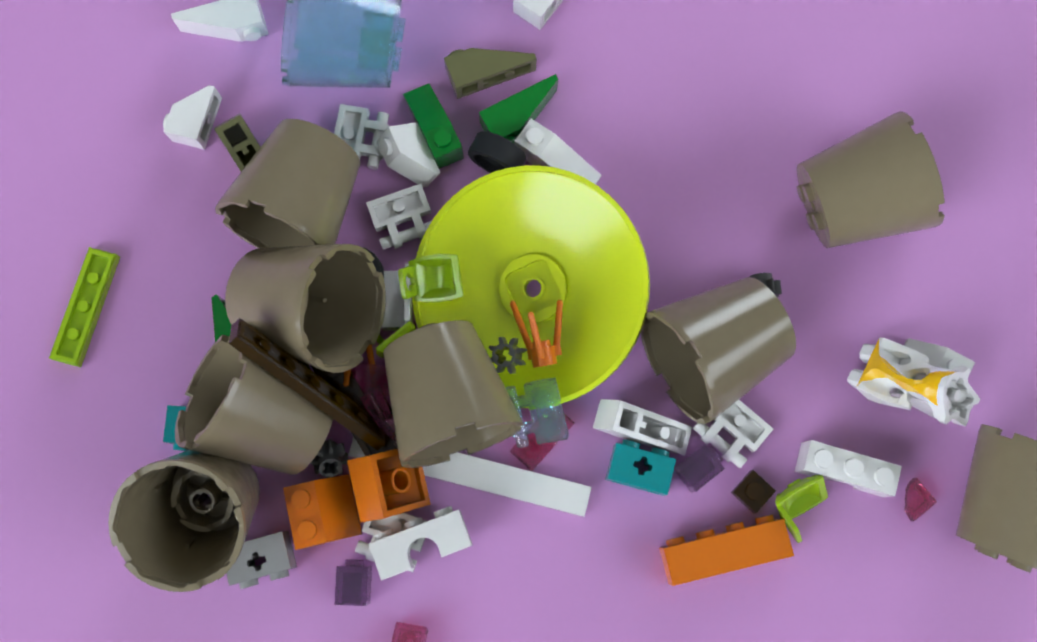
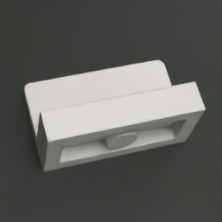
[382,264,413,330]

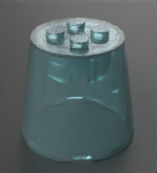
[281,0,406,88]

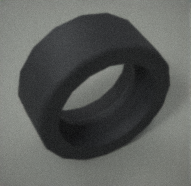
[468,131,526,173]

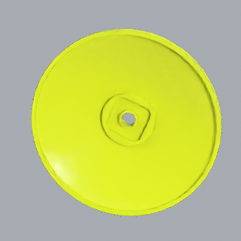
[412,165,650,409]

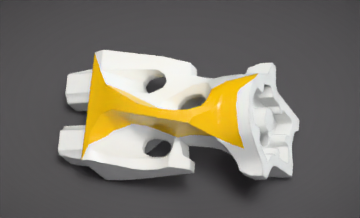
[847,338,980,427]

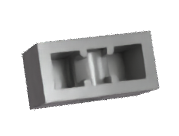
[226,531,297,589]

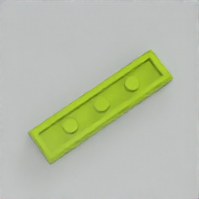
[49,247,120,368]

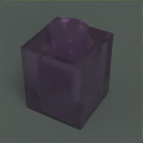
[674,444,725,493]
[334,559,372,606]

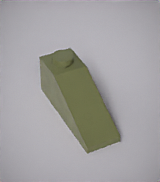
[444,48,537,99]
[214,113,261,172]

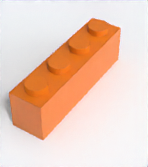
[659,514,794,586]

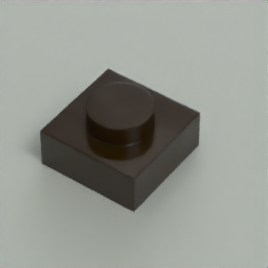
[731,470,776,514]

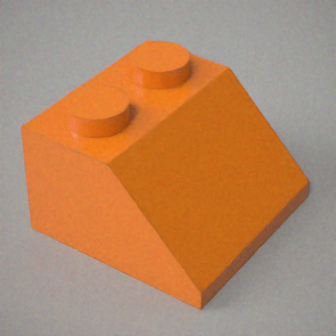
[347,448,431,523]
[283,474,362,550]

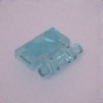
[506,377,569,448]

